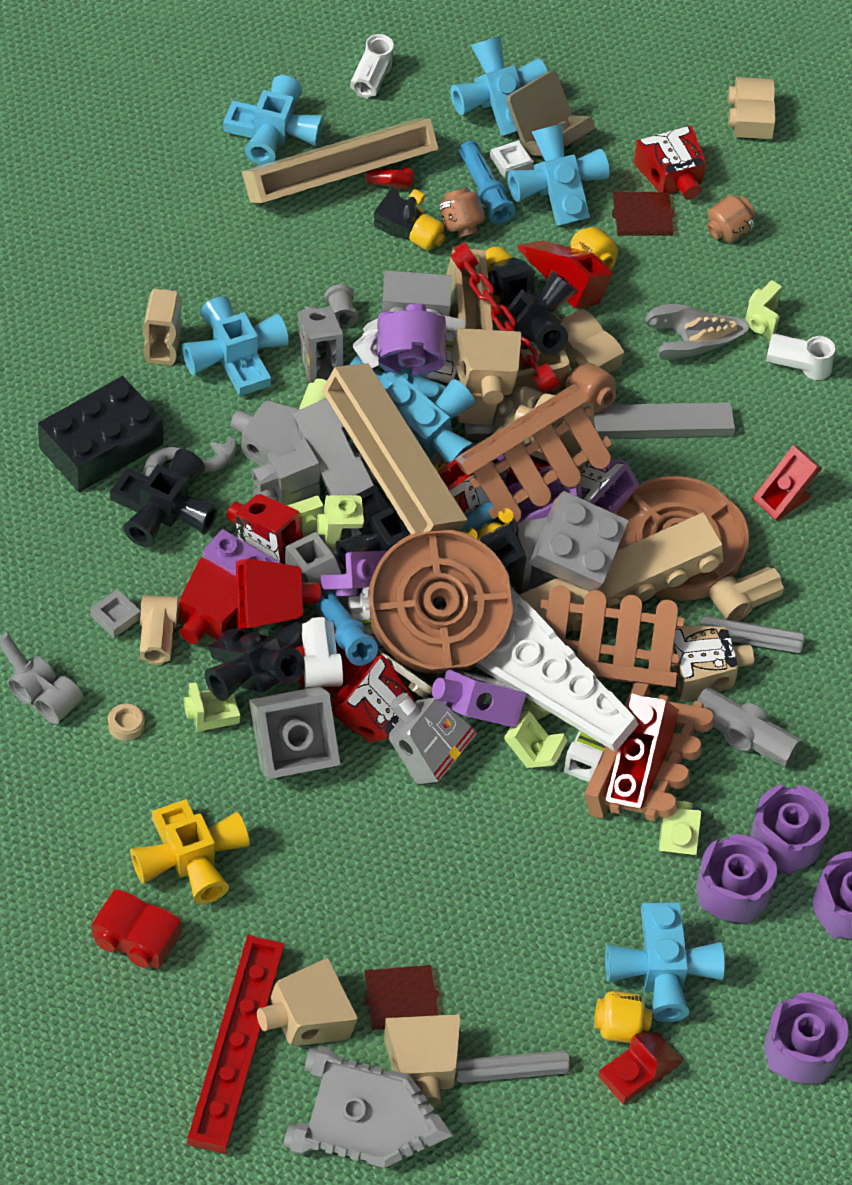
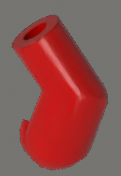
[366,167,415,190]

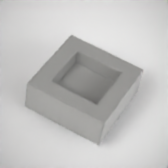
[90,589,141,638]

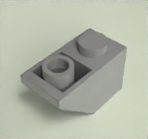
[285,532,351,619]

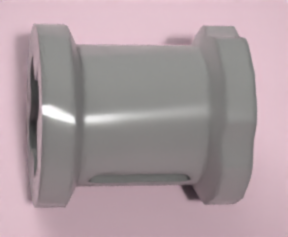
[324,284,359,329]

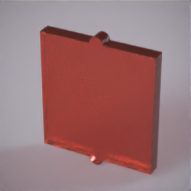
[611,192,674,236]
[364,965,439,1030]

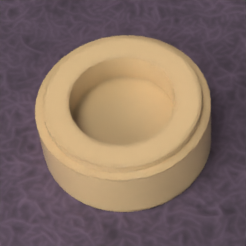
[108,703,145,741]

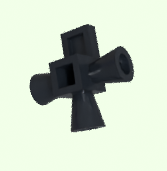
[502,270,579,355]
[110,449,219,547]
[335,485,411,568]
[205,619,305,701]

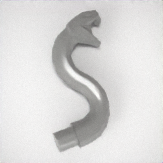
[144,438,237,477]

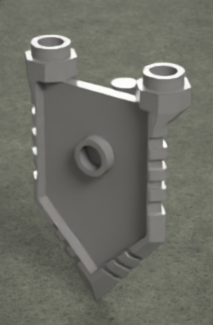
[283,1046,453,1168]

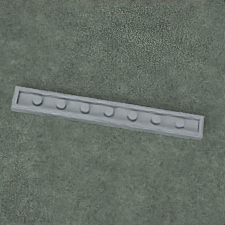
[463,402,735,441]

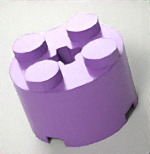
[377,304,447,374]
[750,784,830,874]
[696,834,777,924]
[813,851,852,939]
[764,992,848,1084]

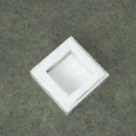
[490,140,534,179]

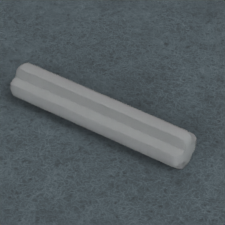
[700,616,804,653]
[455,1050,570,1083]

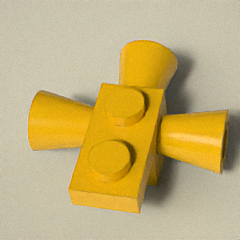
[130,799,250,905]

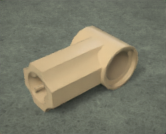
[708,567,784,622]
[140,595,179,665]

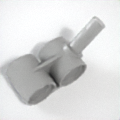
[0,633,83,725]

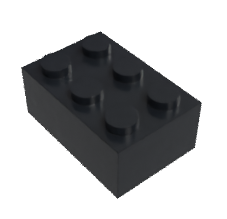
[38,376,163,492]

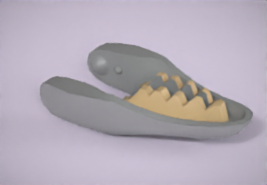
[645,304,749,360]

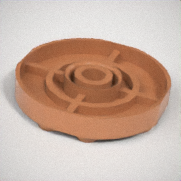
[614,476,749,601]
[368,530,513,674]

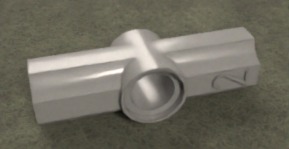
[697,687,802,767]

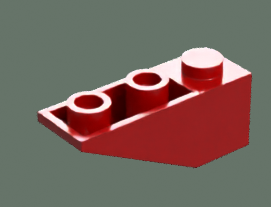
[517,240,613,309]
[606,694,679,809]

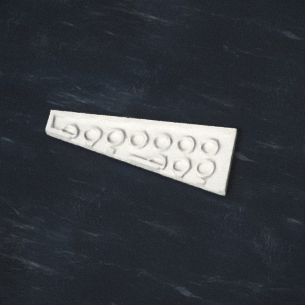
[435,585,638,752]

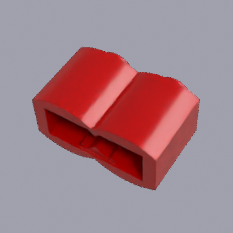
[91,889,182,969]

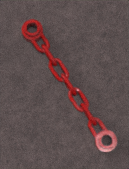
[450,241,562,393]

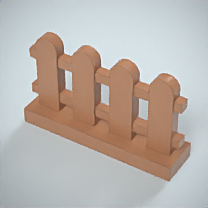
[455,384,612,522]
[540,585,684,689]
[584,682,715,821]

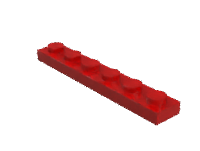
[187,935,284,1154]

